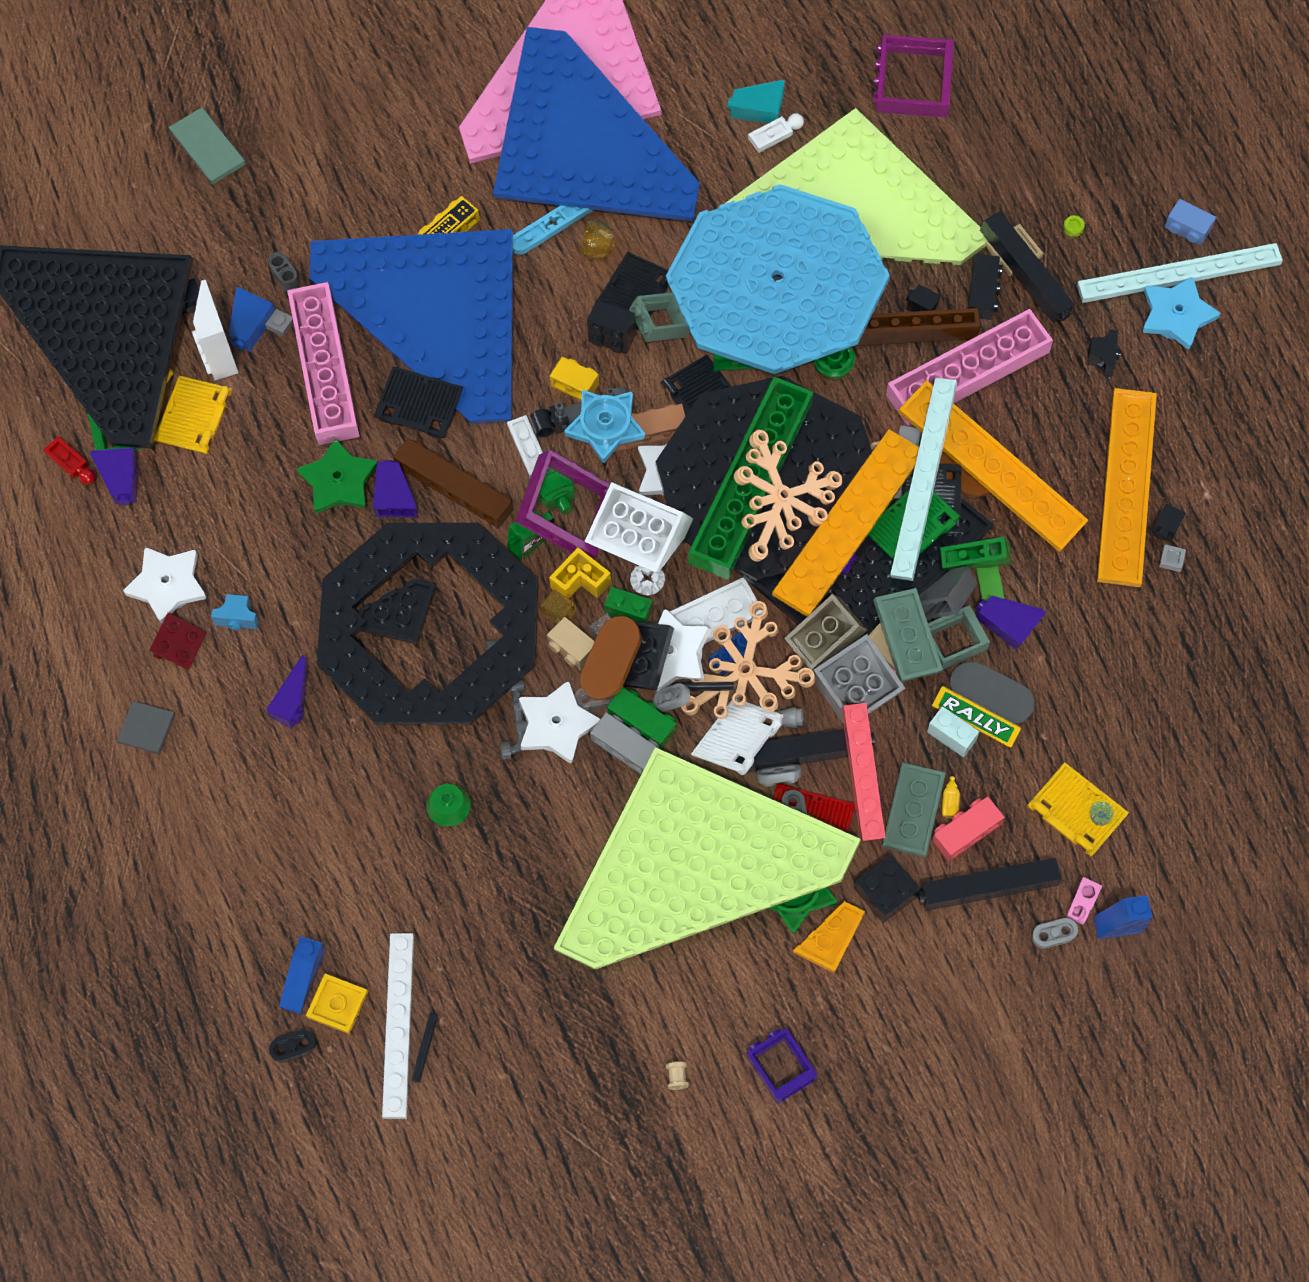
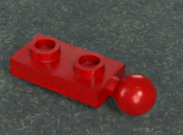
[43,436,96,485]

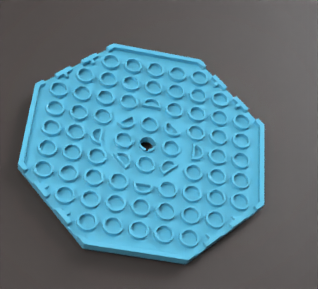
[666,184,890,374]

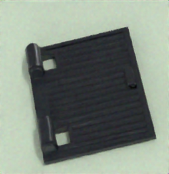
[592,252,669,330]
[660,355,732,416]
[374,366,464,439]
[903,463,962,535]

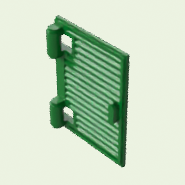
[868,489,960,560]

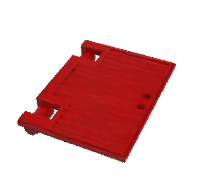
[773,783,855,833]

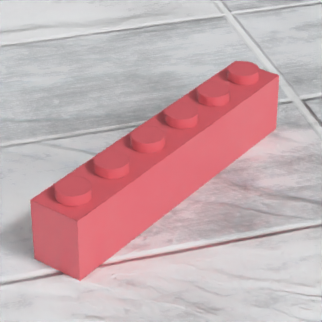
[842,703,885,842]

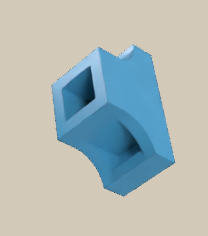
[211,594,259,630]

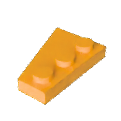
[793,901,865,973]

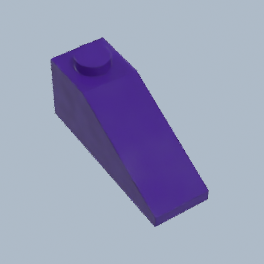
[266,656,309,729]

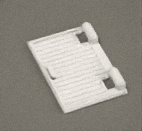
[691,699,783,775]

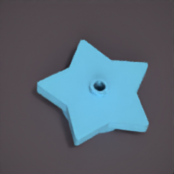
[1143,277,1220,349]
[565,390,645,463]

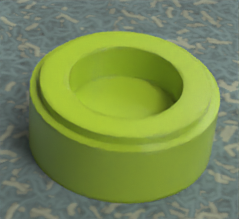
[1063,216,1085,237]

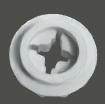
[630,566,665,595]

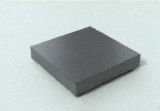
[117,701,175,755]

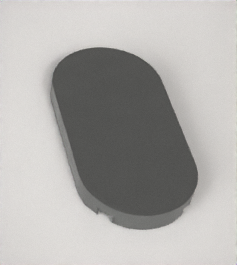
[950,662,1034,724]

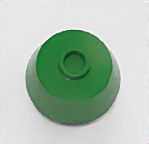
[814,347,855,380]
[426,784,471,826]

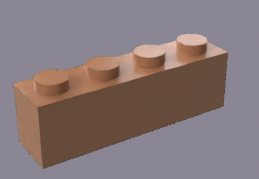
[614,404,685,452]

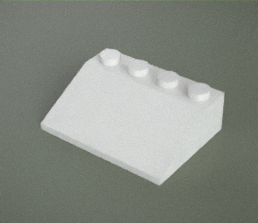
[192,280,238,381]
[585,483,693,574]

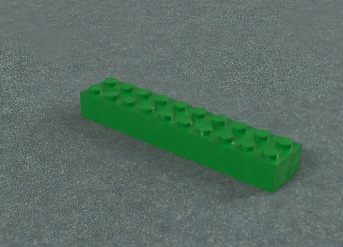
[688,377,813,580]

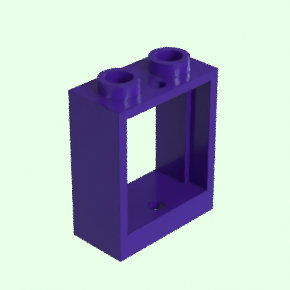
[747,1028,818,1105]

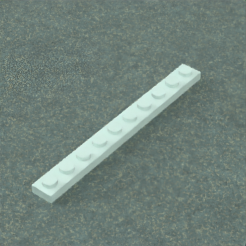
[1077,243,1283,303]
[890,378,957,581]

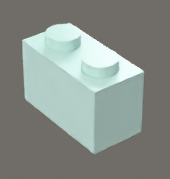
[927,706,979,757]

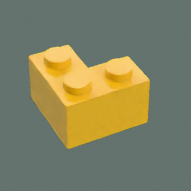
[549,548,611,601]

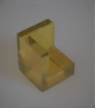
[541,590,576,624]

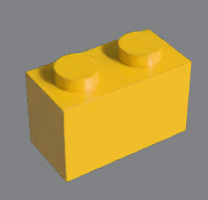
[550,357,599,401]

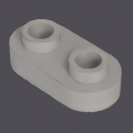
[653,683,690,712]
[757,764,802,787]
[1032,918,1078,949]

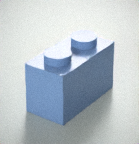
[1165,199,1216,246]

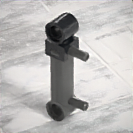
[530,387,634,438]

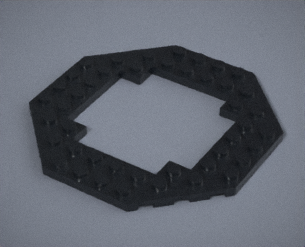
[317,523,538,725]

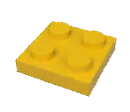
[306,974,368,1034]

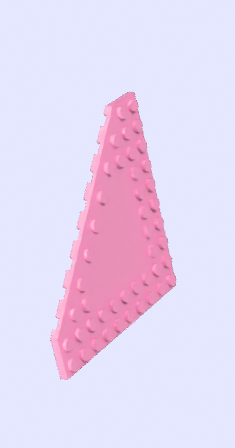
[459,0,661,164]

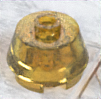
[580,219,615,260]

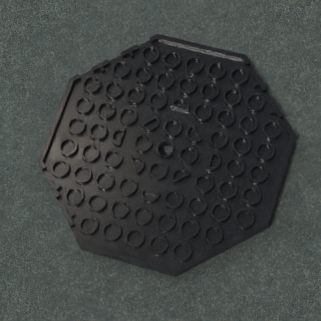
[655,376,872,583]

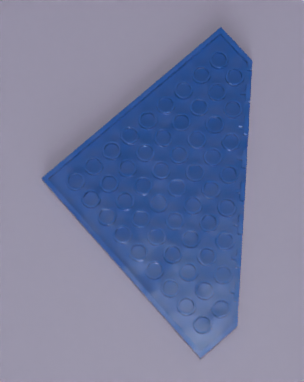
[493,27,699,222]
[309,229,513,424]

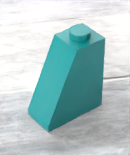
[727,80,785,124]

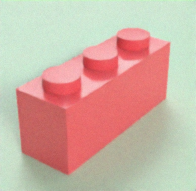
[932,796,1005,862]

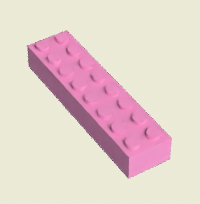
[287,282,360,445]
[886,309,1053,427]

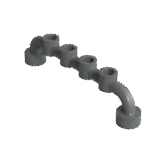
[487,640,528,760]

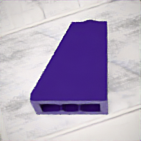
[90,448,137,505]
[373,460,418,518]
[976,596,1046,650]

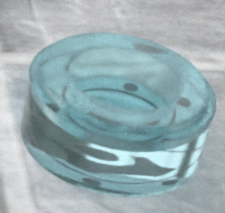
[1090,802,1114,826]

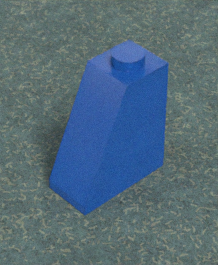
[229,287,275,352]
[1093,895,1153,939]

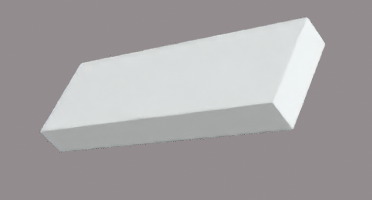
[507,415,549,476]

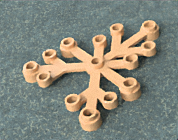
[734,430,842,561]
[681,601,816,719]

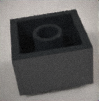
[587,300,636,354]
[854,855,920,924]

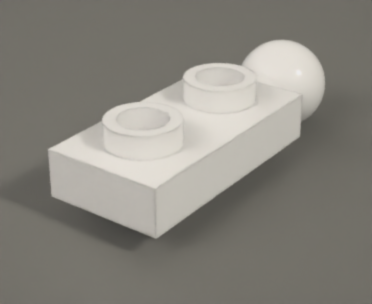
[748,113,804,153]

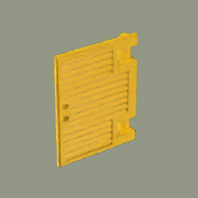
[154,376,232,454]
[1027,763,1129,857]

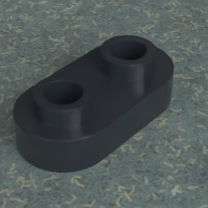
[269,1030,316,1063]

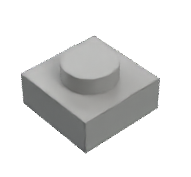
[265,309,293,337]
[1159,545,1186,572]

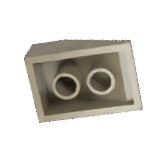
[784,594,867,671]

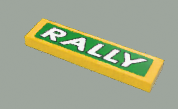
[932,686,1022,748]

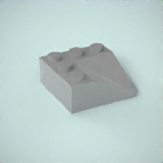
[813,634,905,723]

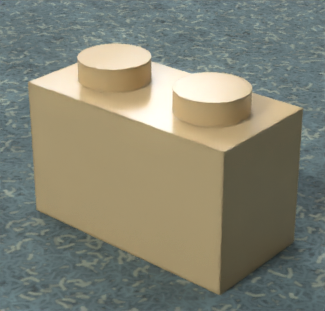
[547,617,595,670]

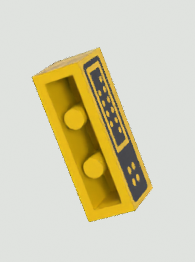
[418,196,480,235]

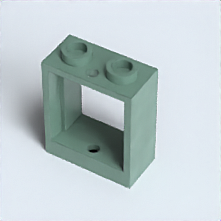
[630,292,690,342]
[928,605,990,670]

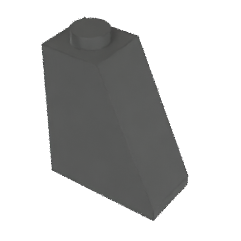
[919,566,978,620]

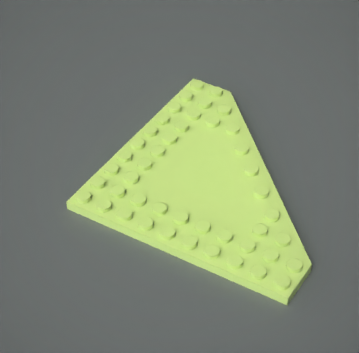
[726,108,988,265]
[553,747,861,970]

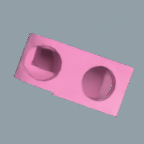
[1067,877,1102,925]

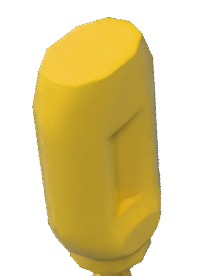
[942,776,960,818]

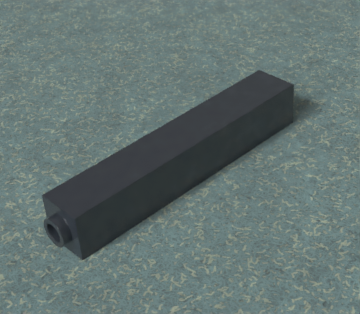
[980,211,1075,324]
[737,729,875,773]
[918,858,1062,911]

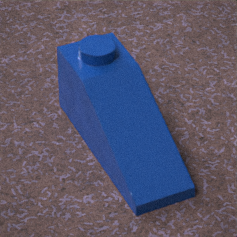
[279,936,326,1014]

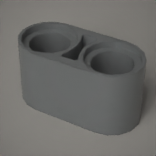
[268,252,300,293]

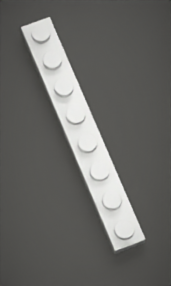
[382,933,414,1119]

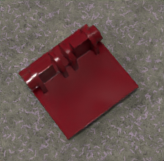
[149,613,207,670]

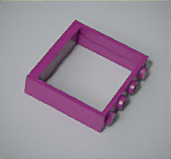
[873,35,954,118]
[515,450,610,558]

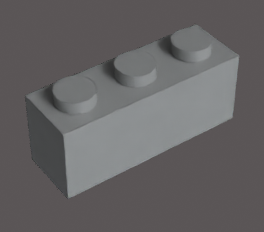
[590,713,659,774]

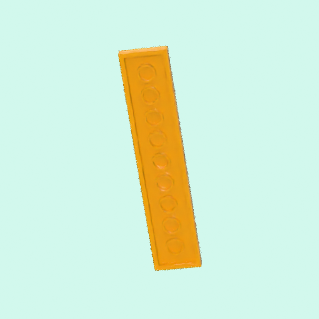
[898,380,1088,552]
[1097,388,1157,587]
[772,429,919,617]

